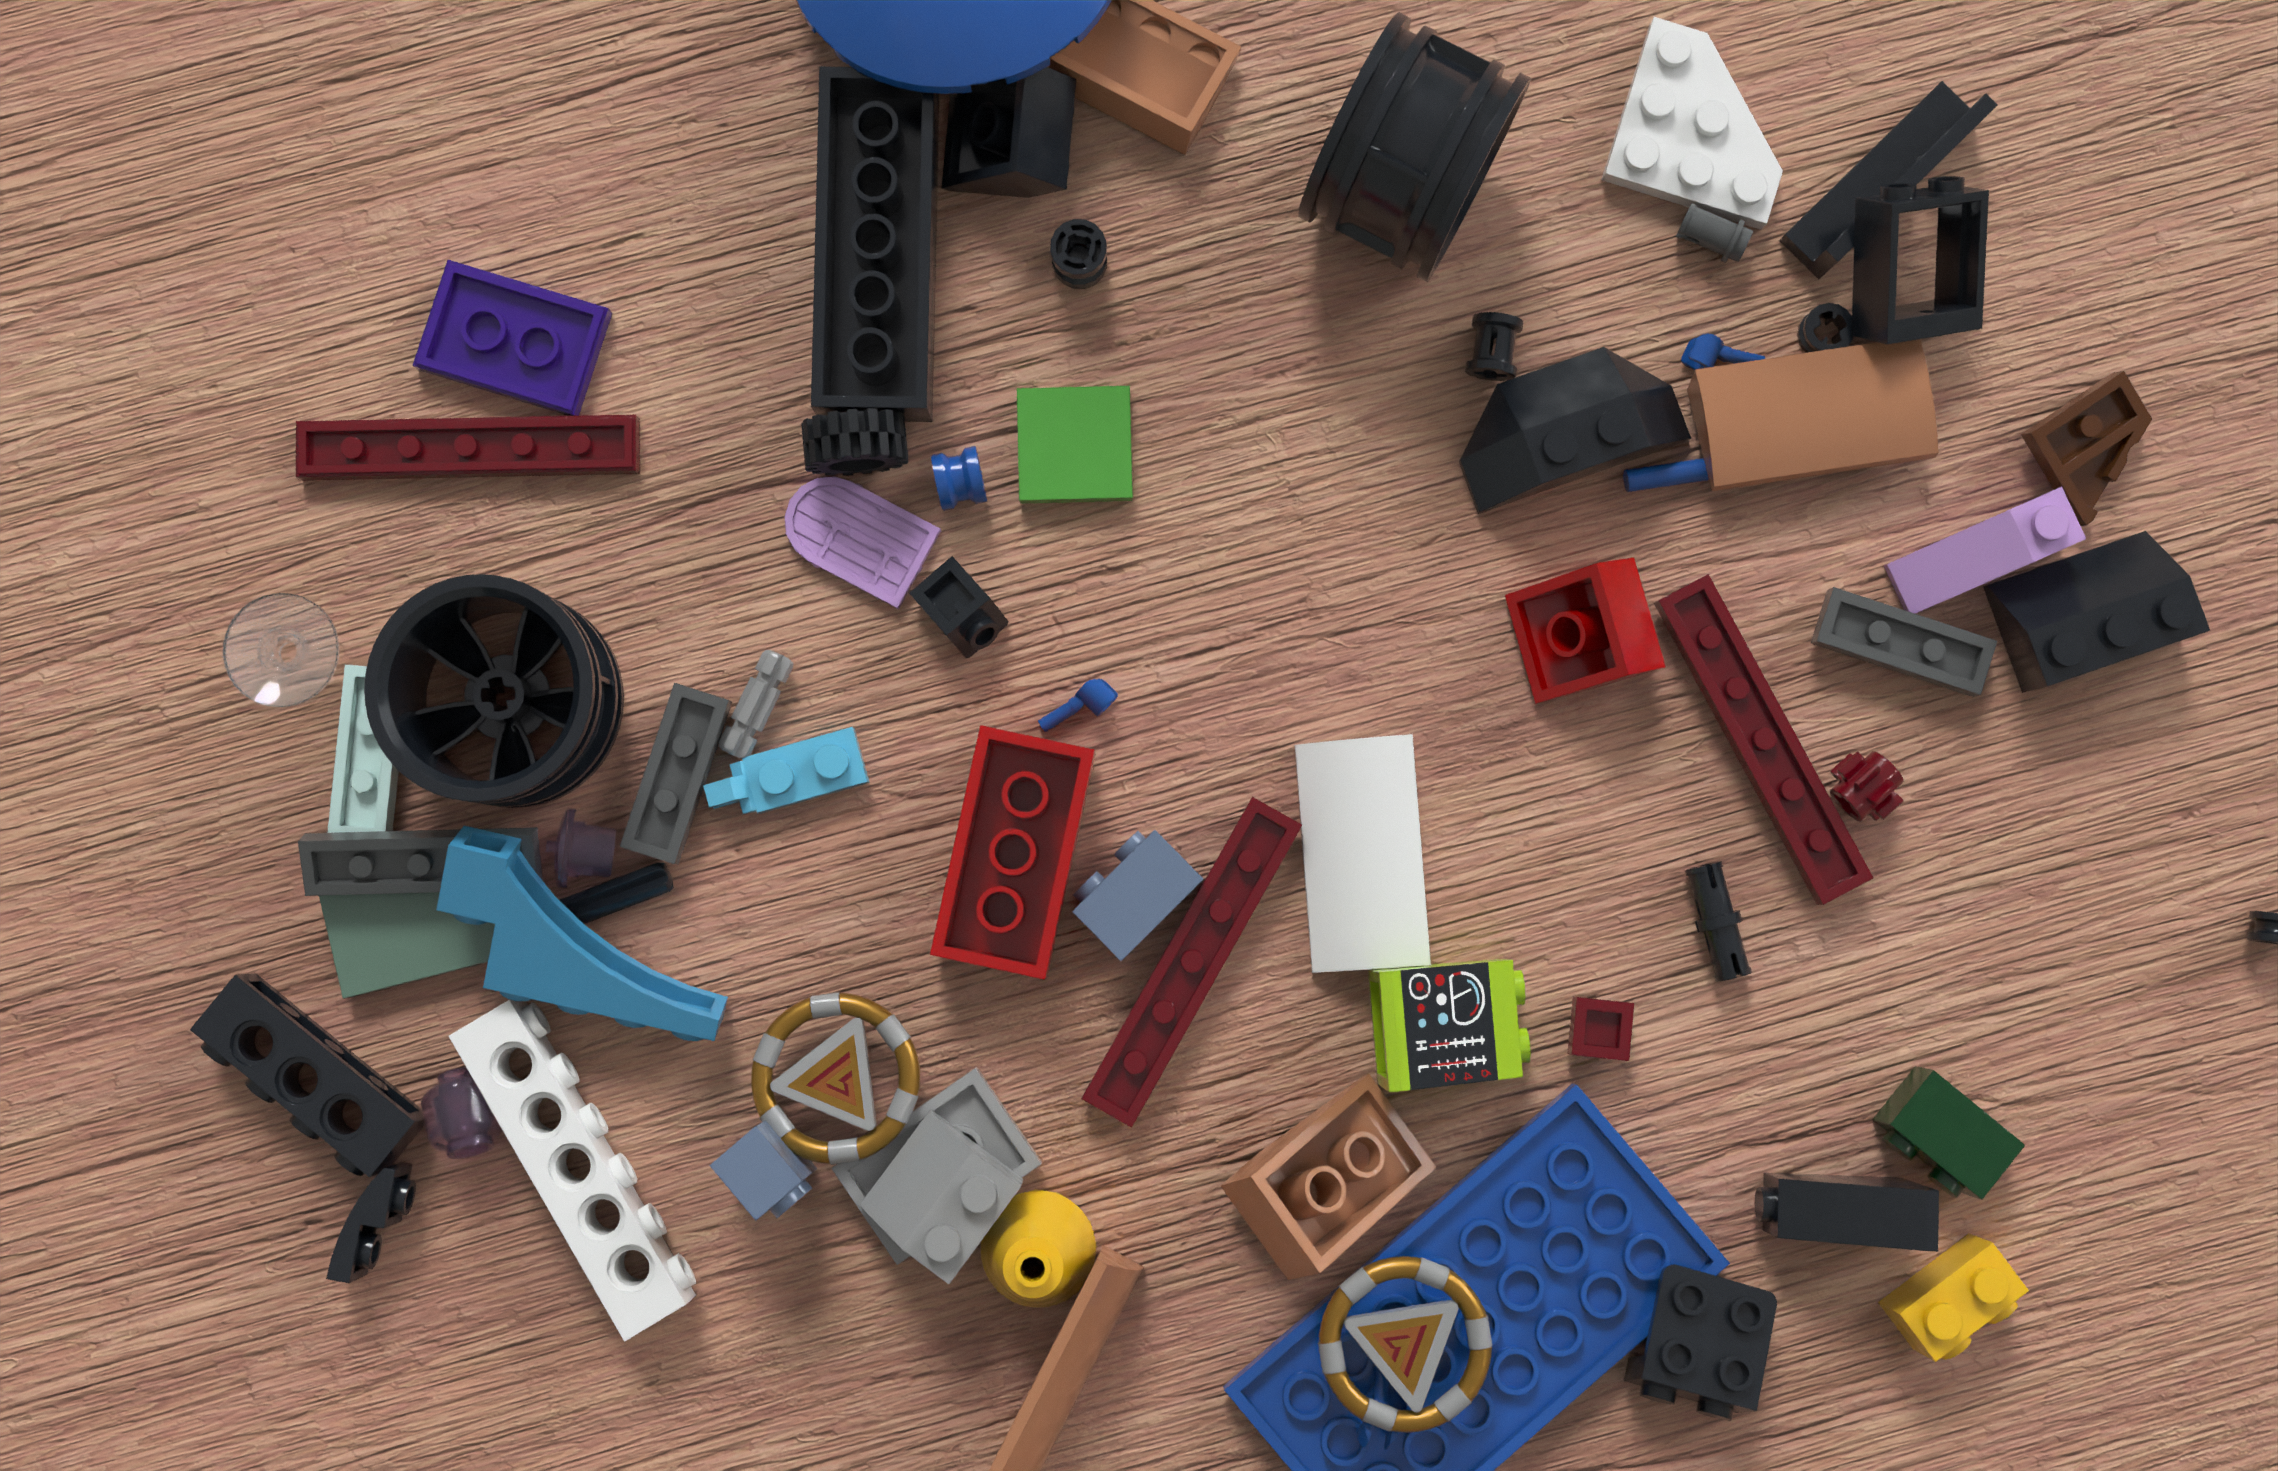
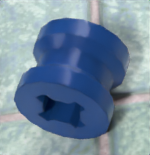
[931,446,987,511]

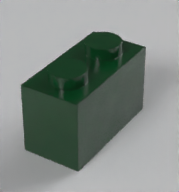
[1872,1066,2025,1200]

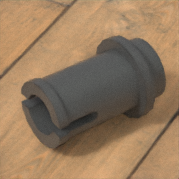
[1676,203,1753,263]

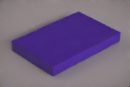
[412,260,613,416]

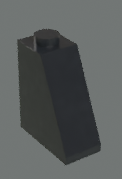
[1754,1172,1939,1252]

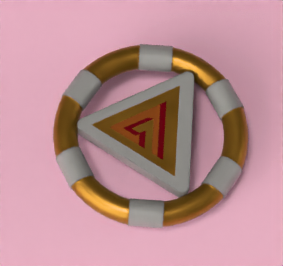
[751,992,920,1165]
[1318,1256,1493,1432]

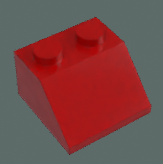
[1505,557,1666,704]

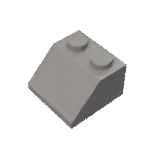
[860,1109,1024,1284]

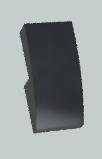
[326,1162,416,1283]

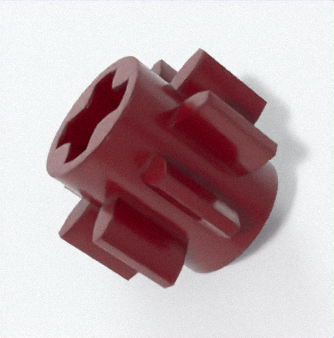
[1830,751,1904,822]

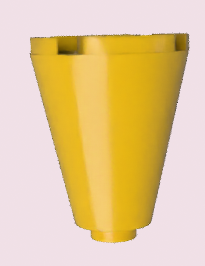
[981,1189,1096,1308]

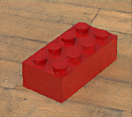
[930,725,1096,980]

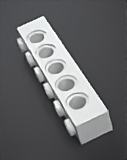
[449,1000,696,1342]

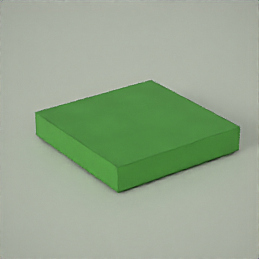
[1017,386,1133,504]

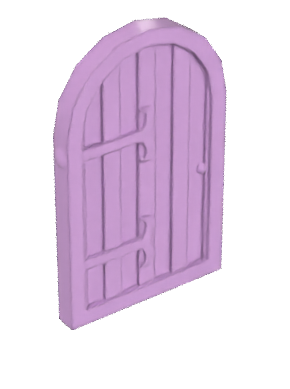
[784,477,941,609]

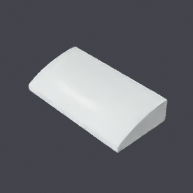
[1294,734,1431,973]

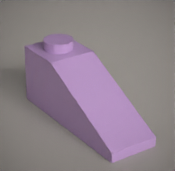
[1884,487,2086,614]

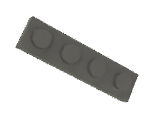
[298,827,543,896]

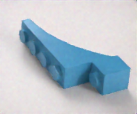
[436,825,728,1041]

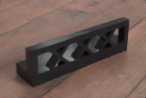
[1779,81,1998,279]

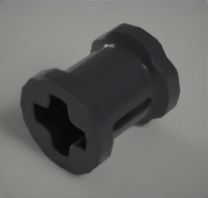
[1465,312,1523,381]

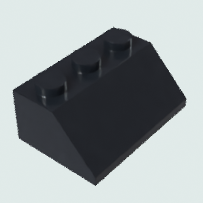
[1983,531,2211,693]

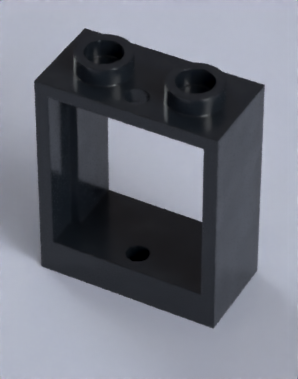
[1851,176,1989,345]

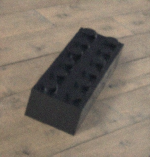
[811,66,940,422]

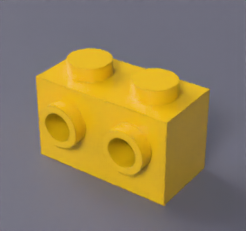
[1878,1233,2029,1362]

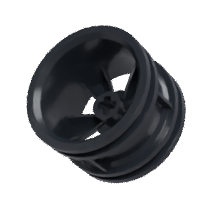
[1298,12,1531,282]
[364,574,624,808]

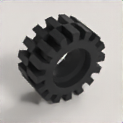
[801,408,908,476]

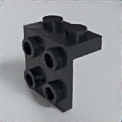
[1624,1264,1777,1421]

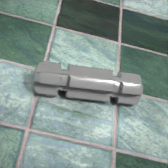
[719,650,793,759]

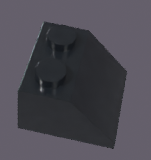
[941,67,1076,198]

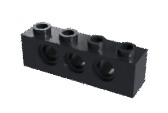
[190,973,431,1177]

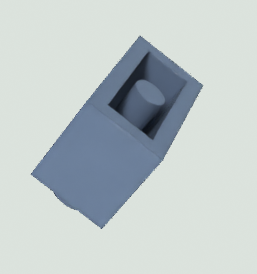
[1072,830,1203,961]
[709,1120,817,1221]

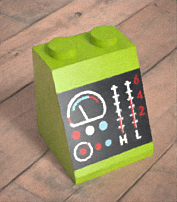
[1368,959,1531,1092]

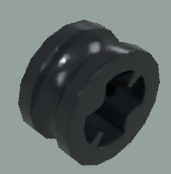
[1797,303,1854,353]
[2247,911,2278,945]

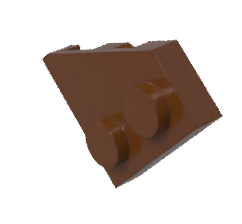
[2021,371,2152,526]

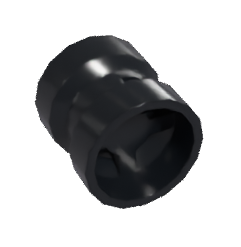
[1050,219,1107,289]

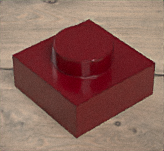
[1567,996,1634,1061]

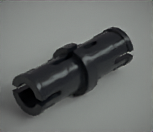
[1685,861,1752,982]

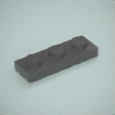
[1811,587,1997,697]
[620,683,732,865]

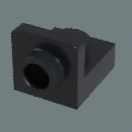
[909,556,1009,658]

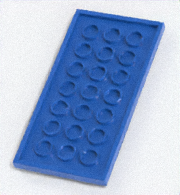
[1223,1083,1730,1471]

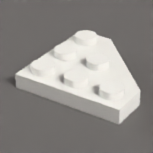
[1601,17,1783,230]

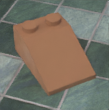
[1221,1074,1436,1280]

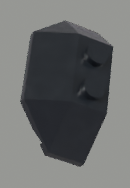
[1459,347,1691,514]

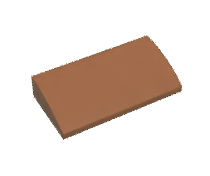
[1048,0,1241,155]
[1687,339,1939,491]
[989,1245,1144,1471]

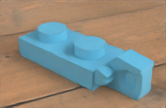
[703,727,870,814]

